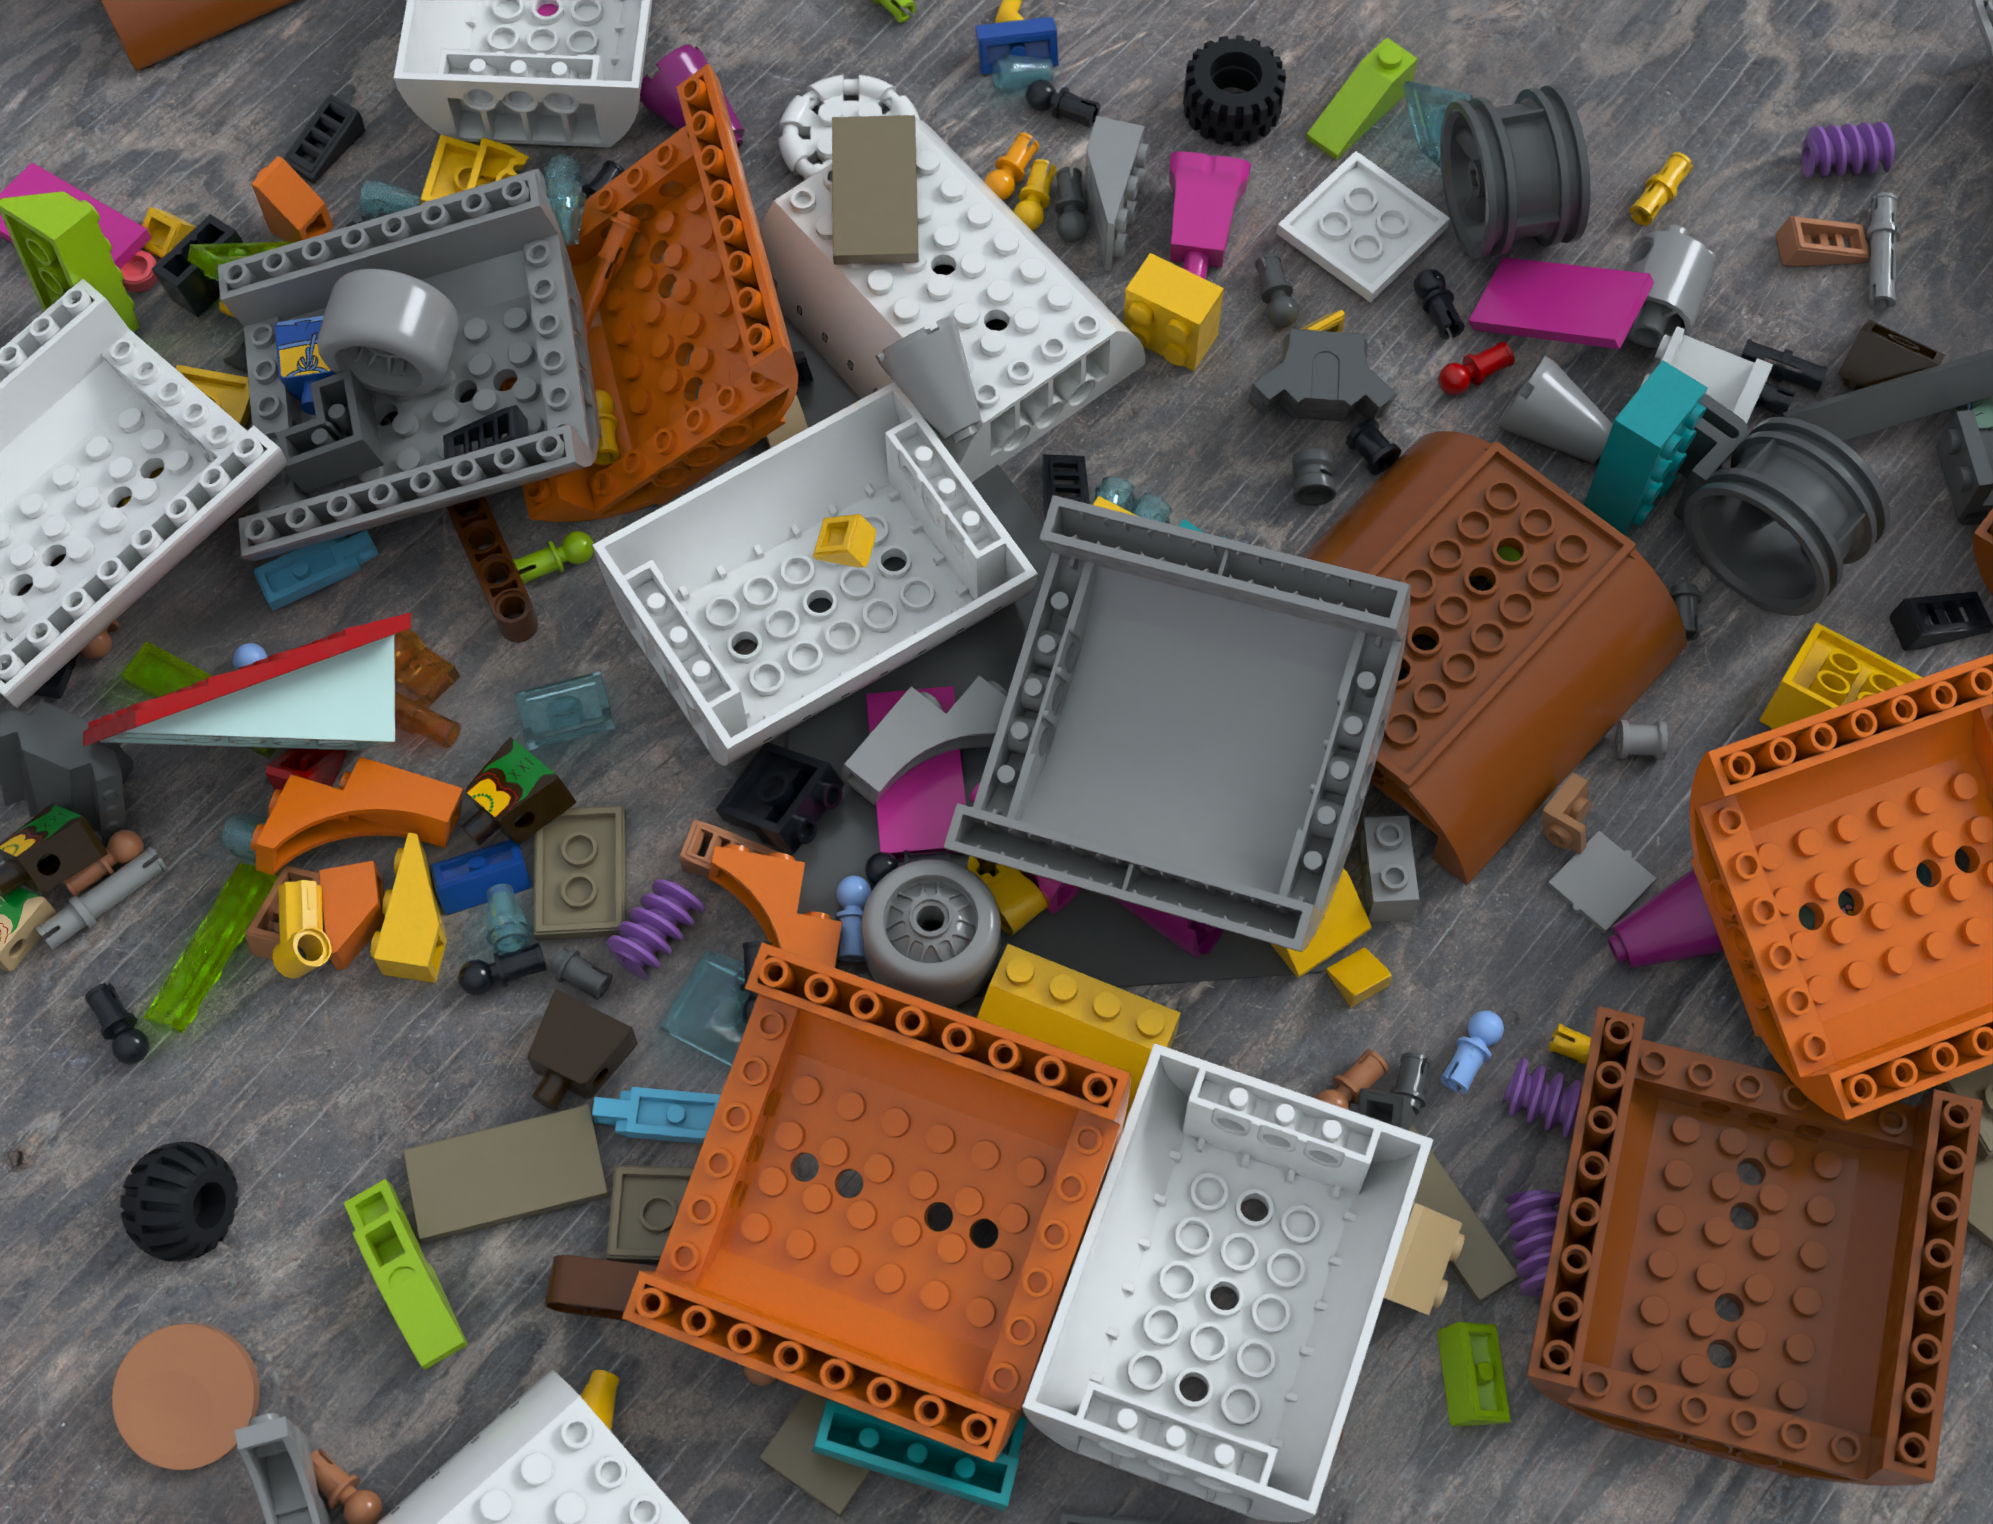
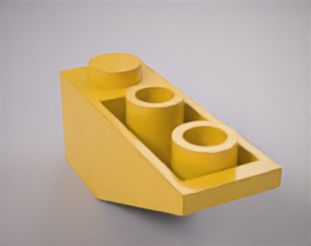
[371,833,447,983]

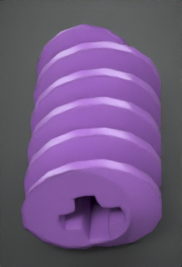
[1801,121,1895,178]
[606,879,706,981]
[1501,1057,1581,1140]
[1504,1190,1562,1297]

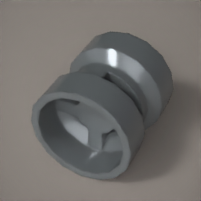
[1292,447,1336,506]

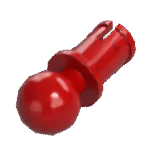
[1438,341,1515,396]

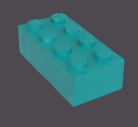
[1584,360,1708,536]

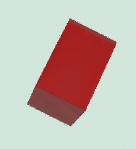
[265,749,346,790]

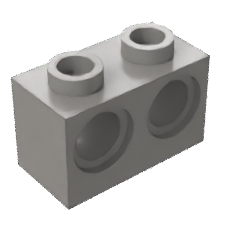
[1357,815,1419,922]

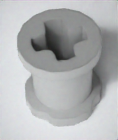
[1615,719,1668,760]

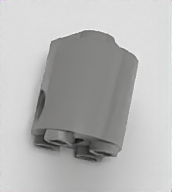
[1625,225,1716,348]

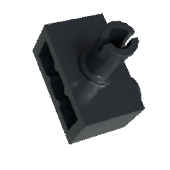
[151,214,251,317]

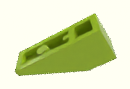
[1306,37,1418,160]

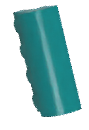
[811,1398,1027,1512]

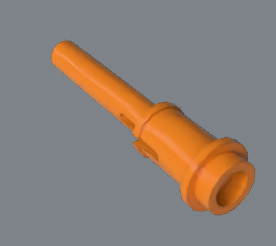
[582,210,642,332]

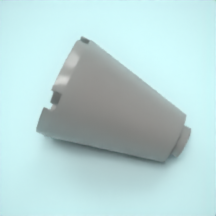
[875,316,982,444]
[1497,356,1613,464]

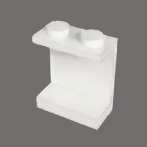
[1641,326,1773,424]

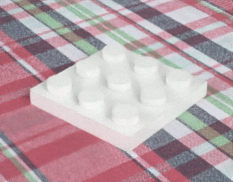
[1277,151,1450,303]

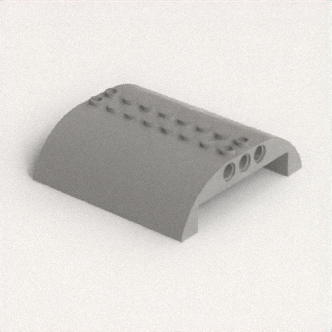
[943,495,1411,952]

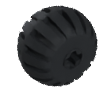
[120,1142,239,1262]

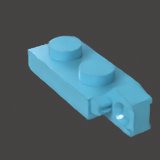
[253,530,379,611]
[592,1087,721,1144]

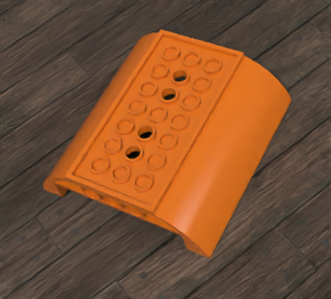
[501,64,798,522]
[1689,653,1993,1121]
[622,942,1131,1463]

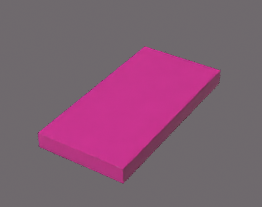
[0,163,152,269]
[1468,257,1654,349]
[866,686,966,859]

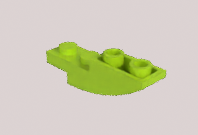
[344,1178,468,1370]

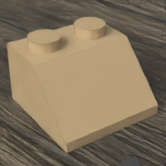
[1384,1203,1465,1315]

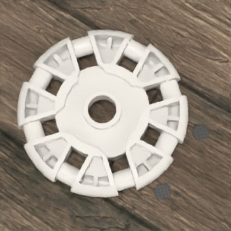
[778,75,920,181]

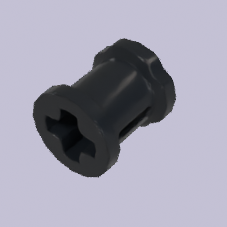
[1346,418,1401,475]

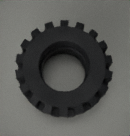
[1183,35,1286,146]

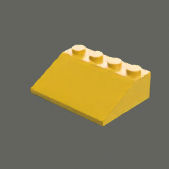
[1759,622,1922,729]
[977,944,1181,1137]

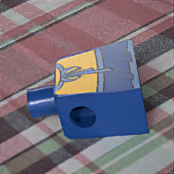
[275,316,335,415]

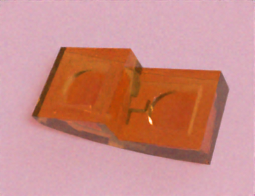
[394,629,460,706]

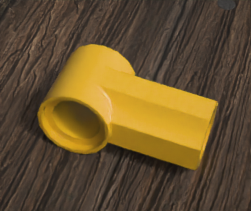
[272,880,332,979]

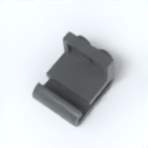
[1674,394,1748,521]
[1936,410,1993,525]

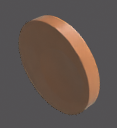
[112,1323,260,1470]

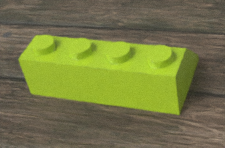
[0,191,140,332]

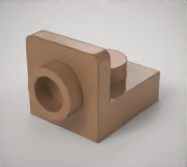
[1542,772,1591,854]

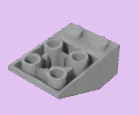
[1084,116,1150,272]

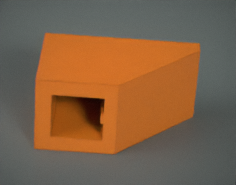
[251,156,333,244]
[319,860,385,970]

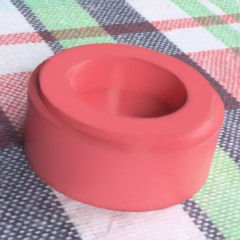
[120,250,158,292]

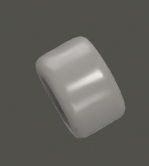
[317,269,459,397]
[861,859,1001,1008]

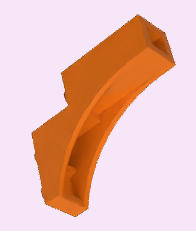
[250,756,463,875]
[708,844,842,968]

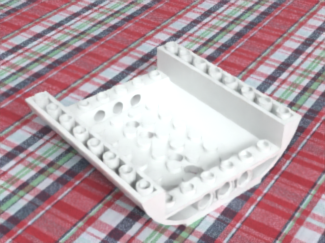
[0,279,287,708]

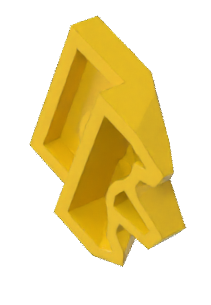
[420,134,529,205]

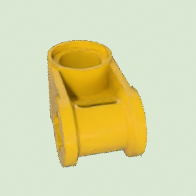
[967,856,1048,936]

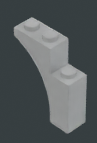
[840,676,1008,805]
[234,1413,332,1524]

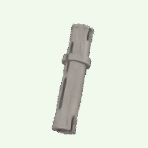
[1867,192,1901,311]
[35,846,168,951]

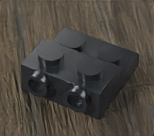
[716,742,845,854]

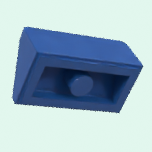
[975,17,1059,75]
[430,839,531,914]

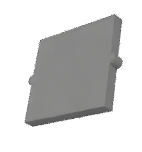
[1547,831,1657,934]

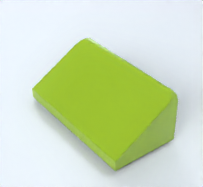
[1437,1322,1511,1427]

